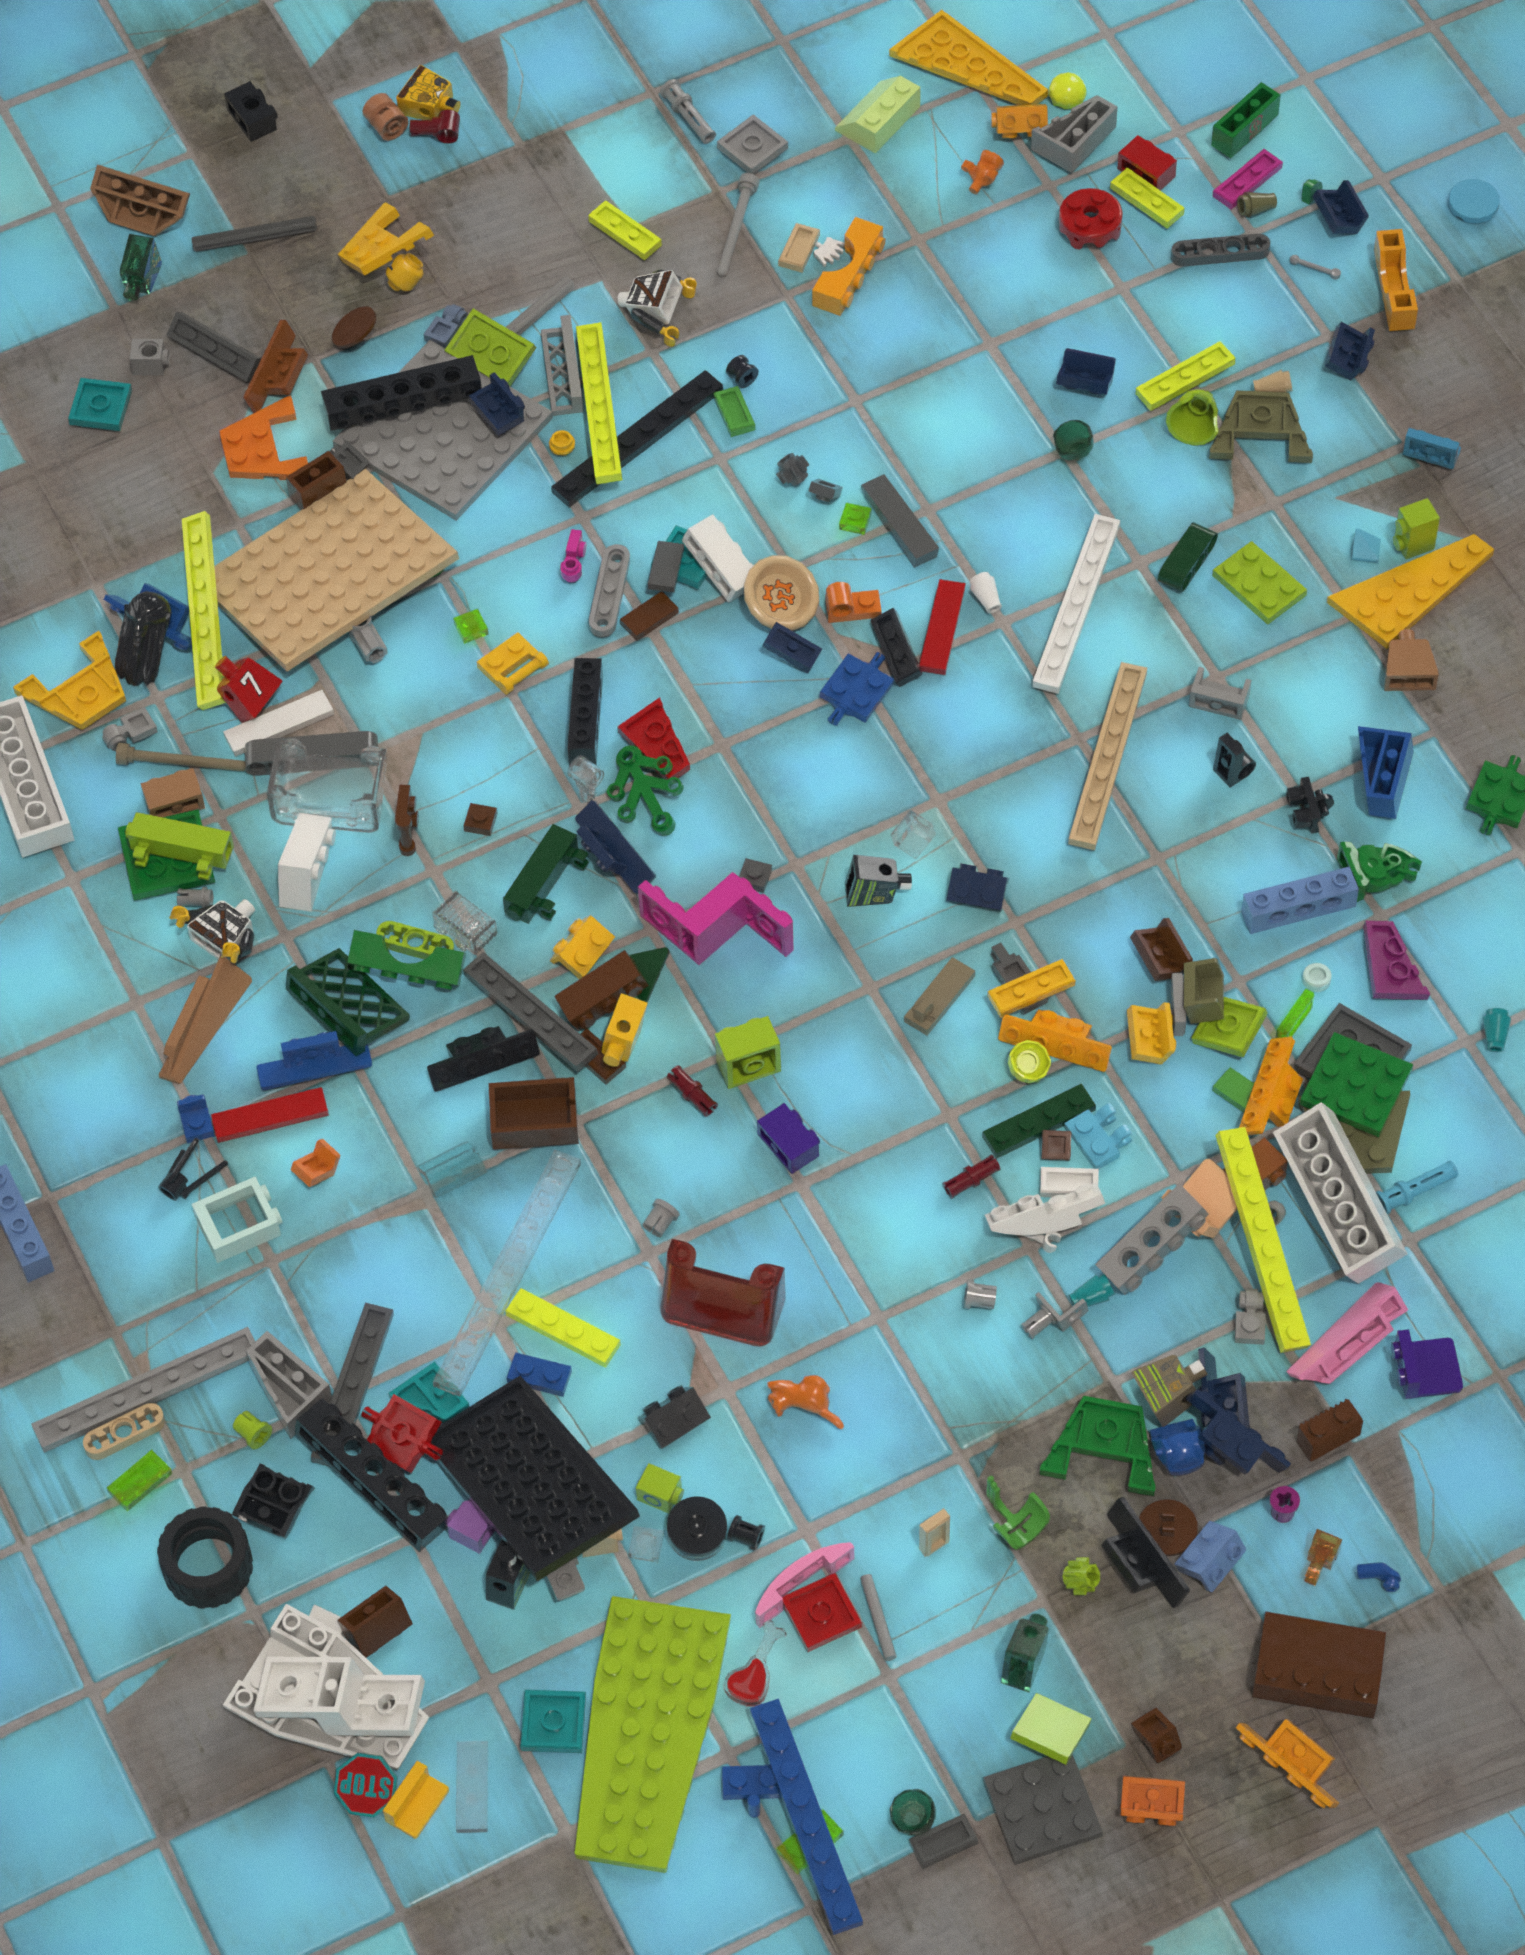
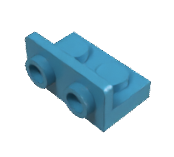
[1403,428,1461,469]

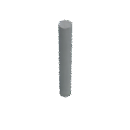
[860,1574,897,1661]

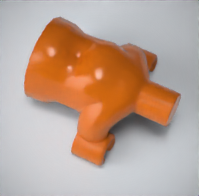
[961,150,1004,194]

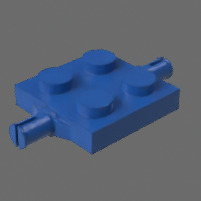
[819,652,894,726]

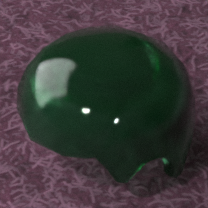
[1053,420,1094,461]
[889,1789,936,1836]

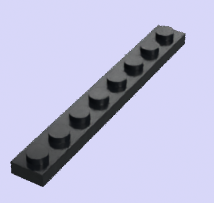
[551,370,723,508]

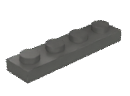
[166,312,262,382]

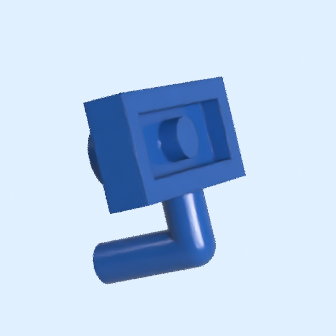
[722,1765,782,1818]

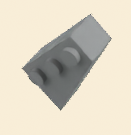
[1031,95,1118,173]
[246,1331,332,1439]

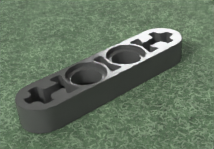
[1171,233,1270,267]

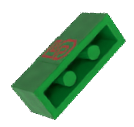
[1211,82,1281,158]

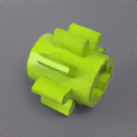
[1062,1557,1100,1595]

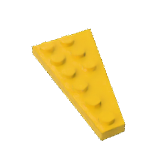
[889,10,1048,105]
[1327,534,1494,649]

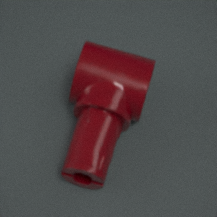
[410,110,460,144]

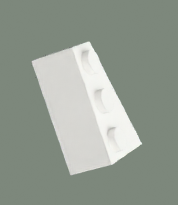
[278,813,336,912]

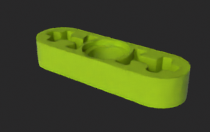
[376,921,454,959]

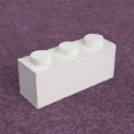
[682,514,754,603]

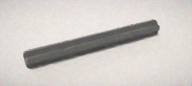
[191,216,317,252]

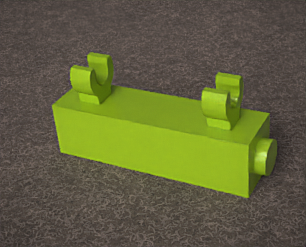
[125,812,234,880]

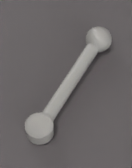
[1290,255,1341,279]

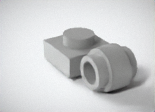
[102,707,157,751]
[1235,1288,1266,1345]

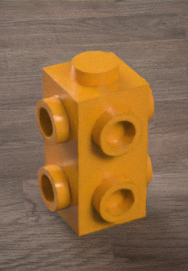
[991,104,1048,138]

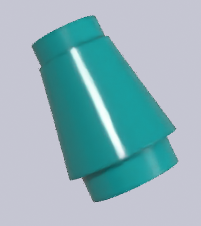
[1483,1008,1511,1052]
[1069,1274,1115,1307]

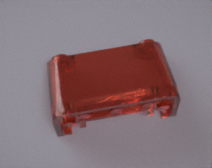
[661,1239,786,1347]

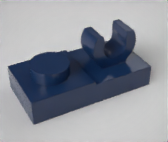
[762,622,822,673]

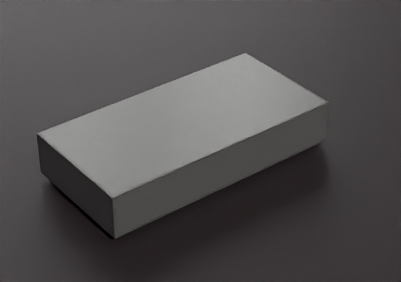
[1171,973,1186,1036]

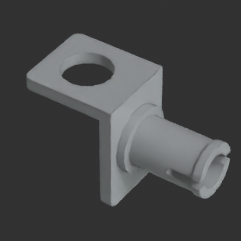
[1021,1292,1089,1339]

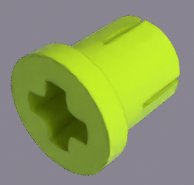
[233,1411,272,1449]

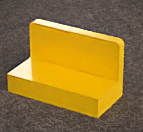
[383,1761,449,1839]

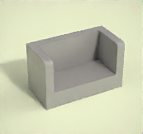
[1189,667,1252,720]

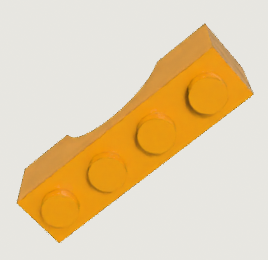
[812,217,886,316]
[1374,229,1418,331]

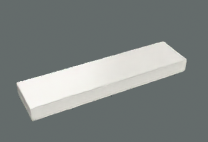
[223,690,334,757]

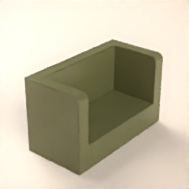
[1184,958,1224,1024]

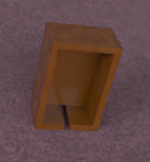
[488,1077,579,1150]

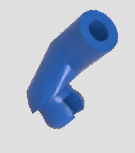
[1357,1562,1401,1592]

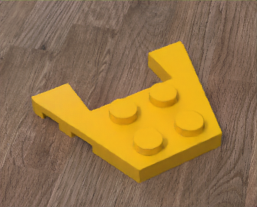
[338,202,434,276]
[13,630,126,730]

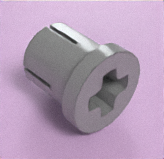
[642,1199,680,1237]
[964,1279,997,1309]

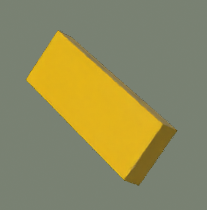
[987,959,1076,1018]

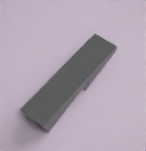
[861,474,939,568]

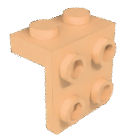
[1161,1159,1237,1238]

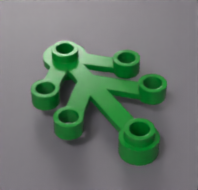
[607,745,684,836]

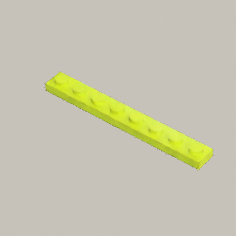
[576,322,623,484]
[182,511,226,710]
[1215,1127,1311,1353]

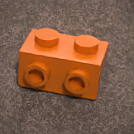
[1120,1776,1185,1826]

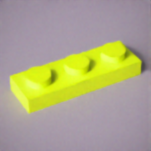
[1110,168,1185,229]
[588,200,662,261]

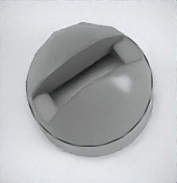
[1268,1200,1286,1226]

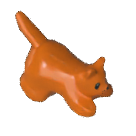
[767,1375,844,1429]

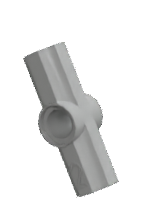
[349,615,387,664]

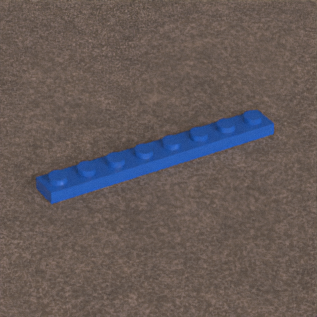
[750,1698,863,1935]

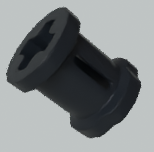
[727,1515,765,1550]

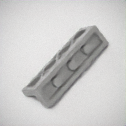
[541,315,583,416]

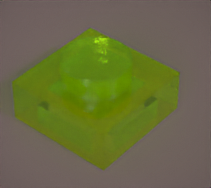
[839,503,872,535]
[453,609,489,644]

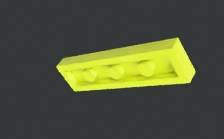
[1135,341,1236,411]
[505,1288,621,1368]

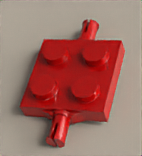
[361,1394,443,1474]

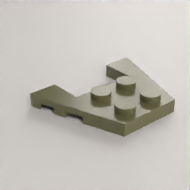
[1209,390,1313,463]
[1298,1090,1410,1174]

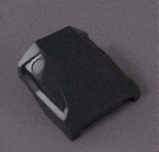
[232,1463,315,1539]

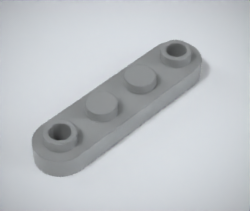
[589,544,630,637]

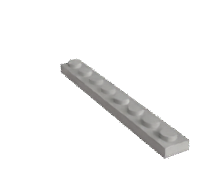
[31,1327,255,1453]

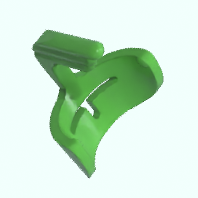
[986,1475,1050,1550]

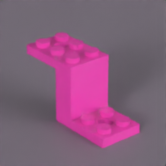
[638,872,794,965]

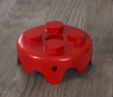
[1059,188,1123,250]

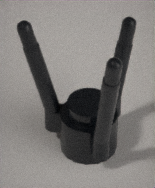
[158,1138,228,1201]

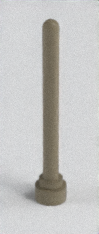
[116,743,245,771]

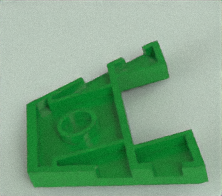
[1039,1396,1156,1496]

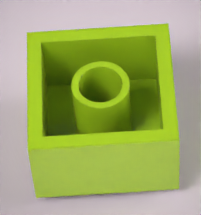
[715,1016,781,1089]

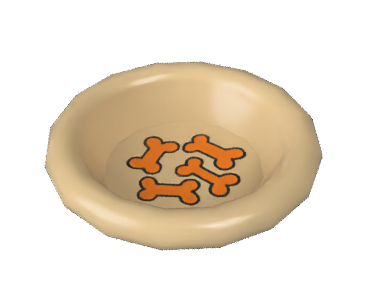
[744,555,820,631]

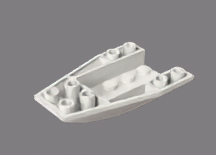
[223,1604,429,1770]

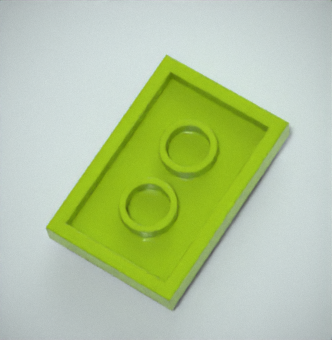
[444,308,537,386]
[1212,541,1307,625]

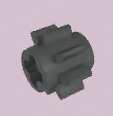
[776,453,809,486]

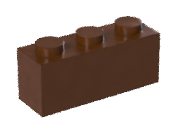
[554,950,649,1032]

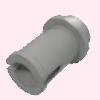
[177,887,214,908]

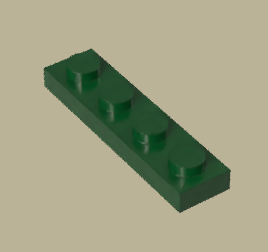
[982,1083,1096,1159]

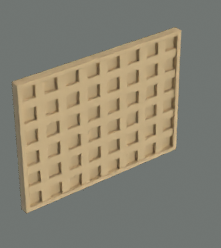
[214,469,459,672]

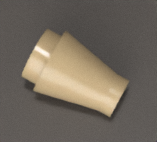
[1253,369,1293,392]

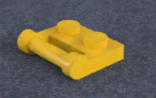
[477,632,549,695]

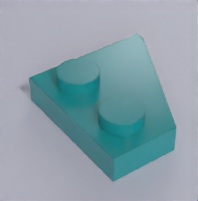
[389,1361,470,1423]

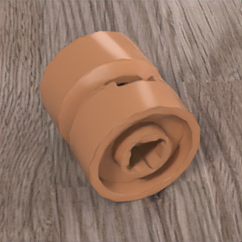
[362,93,409,141]

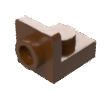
[1131,1708,1182,1763]

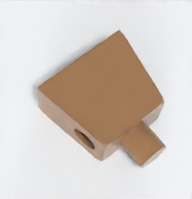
[1384,629,1439,691]

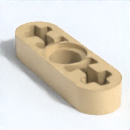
[83,1403,165,1460]

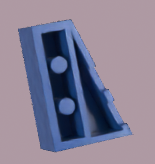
[1358,726,1414,819]

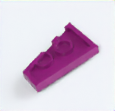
[1363,920,1430,1000]

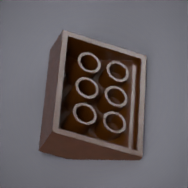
[1252,1611,1386,1719]

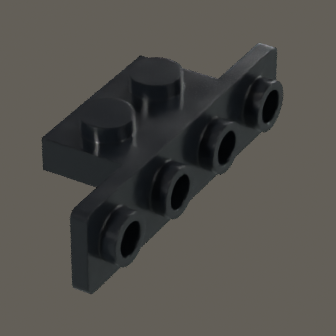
[427,1026,540,1092]
[1101,1497,1190,1608]

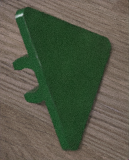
[630,947,670,1002]

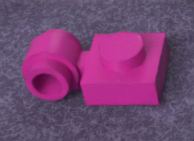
[560,529,587,583]

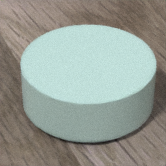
[1302,963,1331,992]

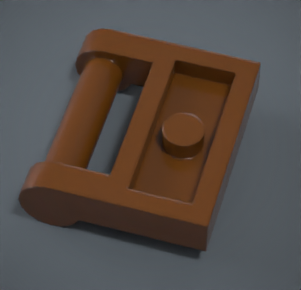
[395,785,419,856]

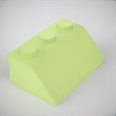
[835,76,920,153]

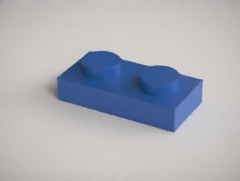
[507,1352,572,1397]

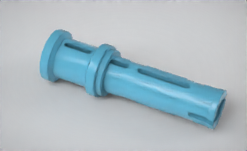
[1376,1160,1459,1215]

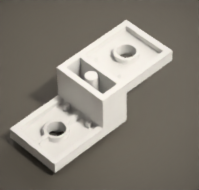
[253,1657,425,1736]

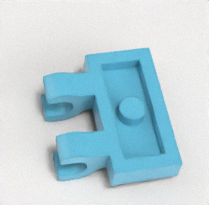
[1065,1103,1132,1169]

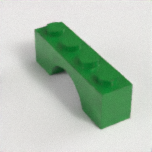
[347,930,466,990]

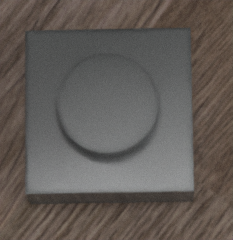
[808,479,843,502]
[739,858,772,893]

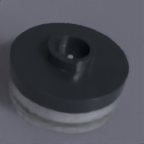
[667,1496,727,1561]

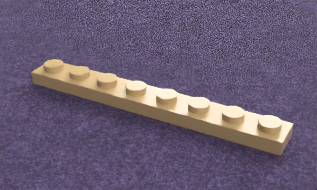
[1068,662,1147,850]

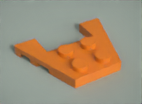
[219,396,308,480]

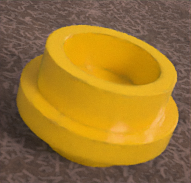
[549,430,575,455]

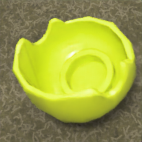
[1048,72,1087,109]
[1008,1040,1051,1083]

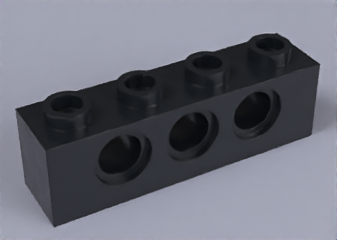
[568,658,603,767]

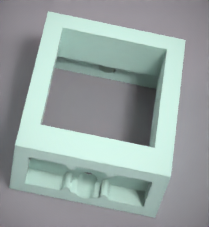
[192,1177,283,1263]

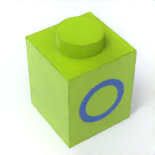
[636,1463,684,1514]

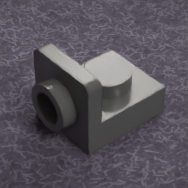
[330,441,370,480]

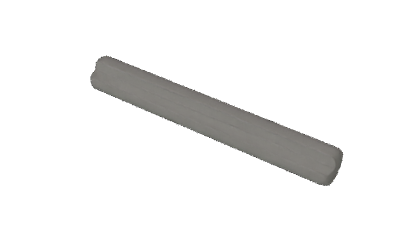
[506,276,574,335]

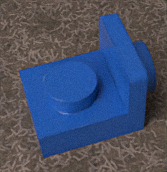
[177,1094,215,1143]

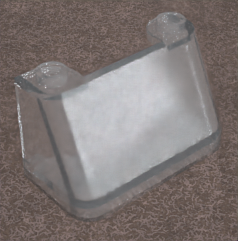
[266,739,387,833]

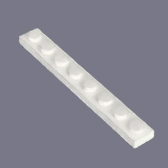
[1033,514,1120,694]

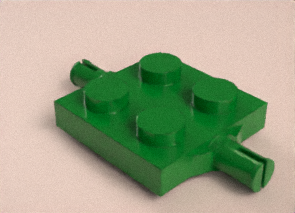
[1465,755,1525,835]

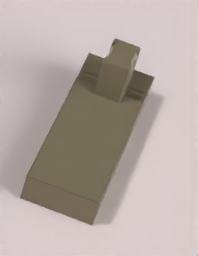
[904,957,975,1036]

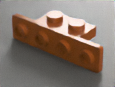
[244,320,308,413]

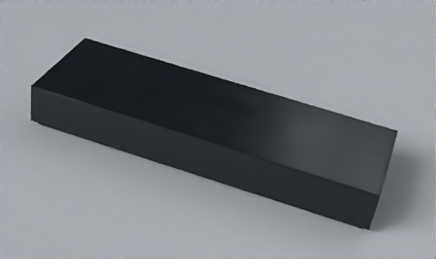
[870,608,923,687]

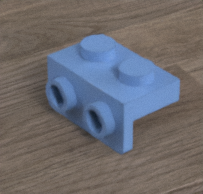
[1174,1521,1246,1592]

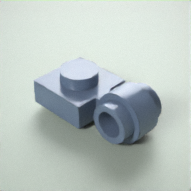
[423,304,468,348]

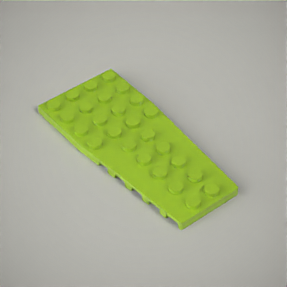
[575,1596,731,1873]

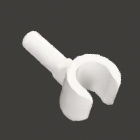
[1022,1232,1061,1253]

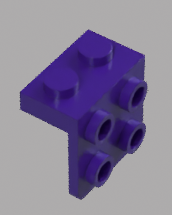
[1391,1329,1463,1399]

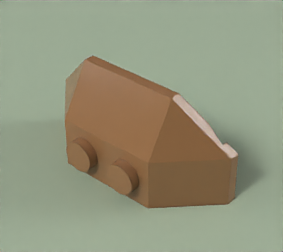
[90,164,190,237]

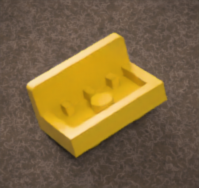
[550,915,615,979]
[1127,1002,1176,1064]

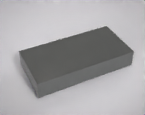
[648,541,684,593]
[909,1813,978,1869]

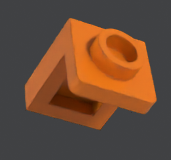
[290,1139,340,1187]

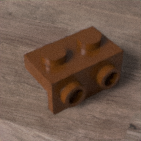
[1130,918,1193,981]

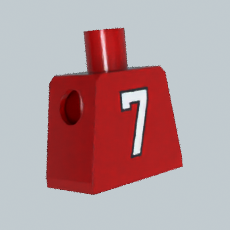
[215,656,283,723]

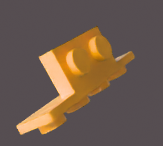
[998,1009,1112,1072]
[1239,1037,1303,1135]
[1236,1719,1339,1809]

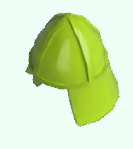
[1166,390,1218,446]

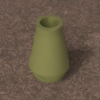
[1237,192,1277,217]

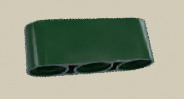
[1158,522,1218,592]

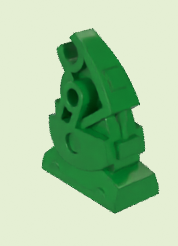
[1337,842,1422,902]

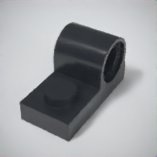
[1213,732,1256,788]

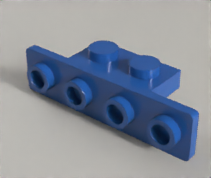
[103,583,192,651]
[256,1031,372,1090]

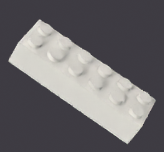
[0,695,75,858]
[1273,1102,1407,1284]

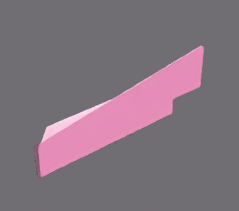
[1287,1282,1408,1384]

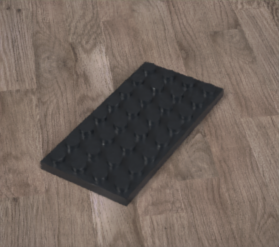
[431,1375,640,1581]

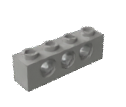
[1095,1183,1209,1295]

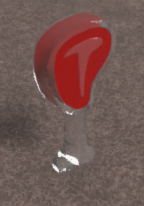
[723,1620,787,1707]

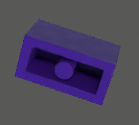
[757,1103,820,1174]

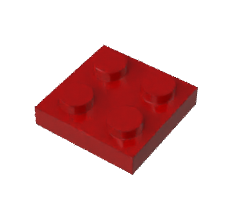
[782,1573,862,1652]

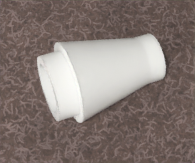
[970,572,1002,614]

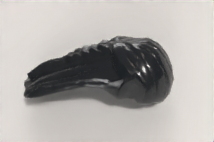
[115,591,172,686]

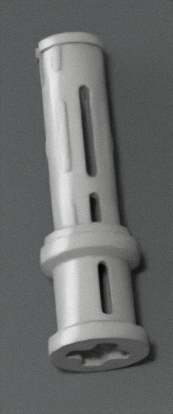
[660,79,716,144]

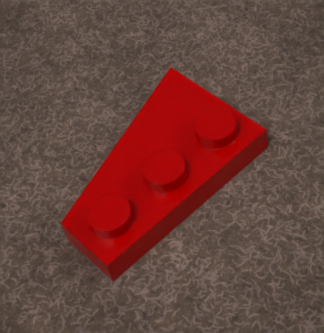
[617,697,690,780]

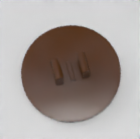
[332,306,377,348]
[1139,1499,1198,1556]

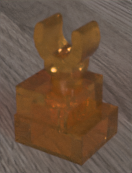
[1304,1529,1342,1586]

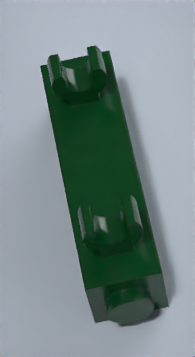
[503,824,589,924]

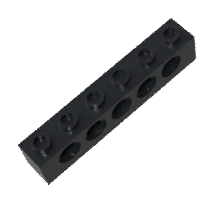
[321,355,482,431]
[295,1398,448,1552]

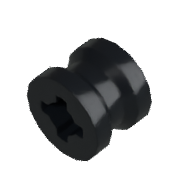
[726,355,759,388]

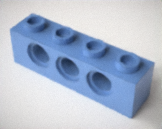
[1241,867,1359,934]
[0,1164,54,1283]

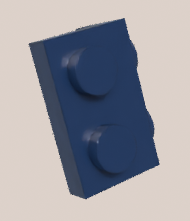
[1312,180,1369,234]
[1325,321,1375,380]
[1056,348,1116,395]
[469,372,525,436]
[947,863,1009,910]

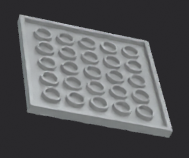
[333,340,553,521]

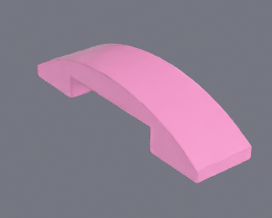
[755,1542,854,1628]

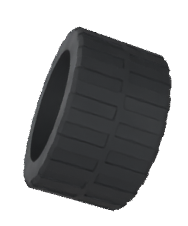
[157,1506,253,1609]

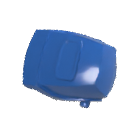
[1150,1419,1206,1476]

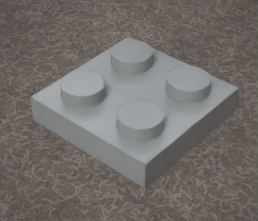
[717,114,788,174]

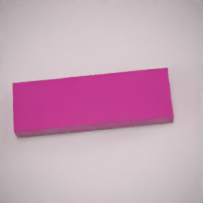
[1213,149,1283,210]

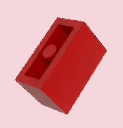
[1117,135,1177,191]

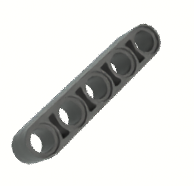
[245,731,379,776]

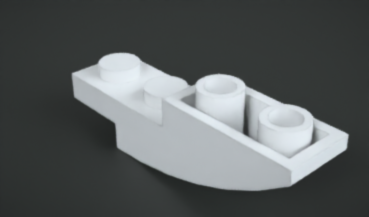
[985,1183,1105,1235]

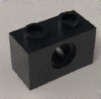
[224,81,278,142]

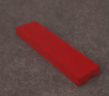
[919,579,966,675]
[211,1087,329,1143]

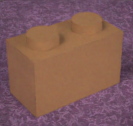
[140,768,205,817]

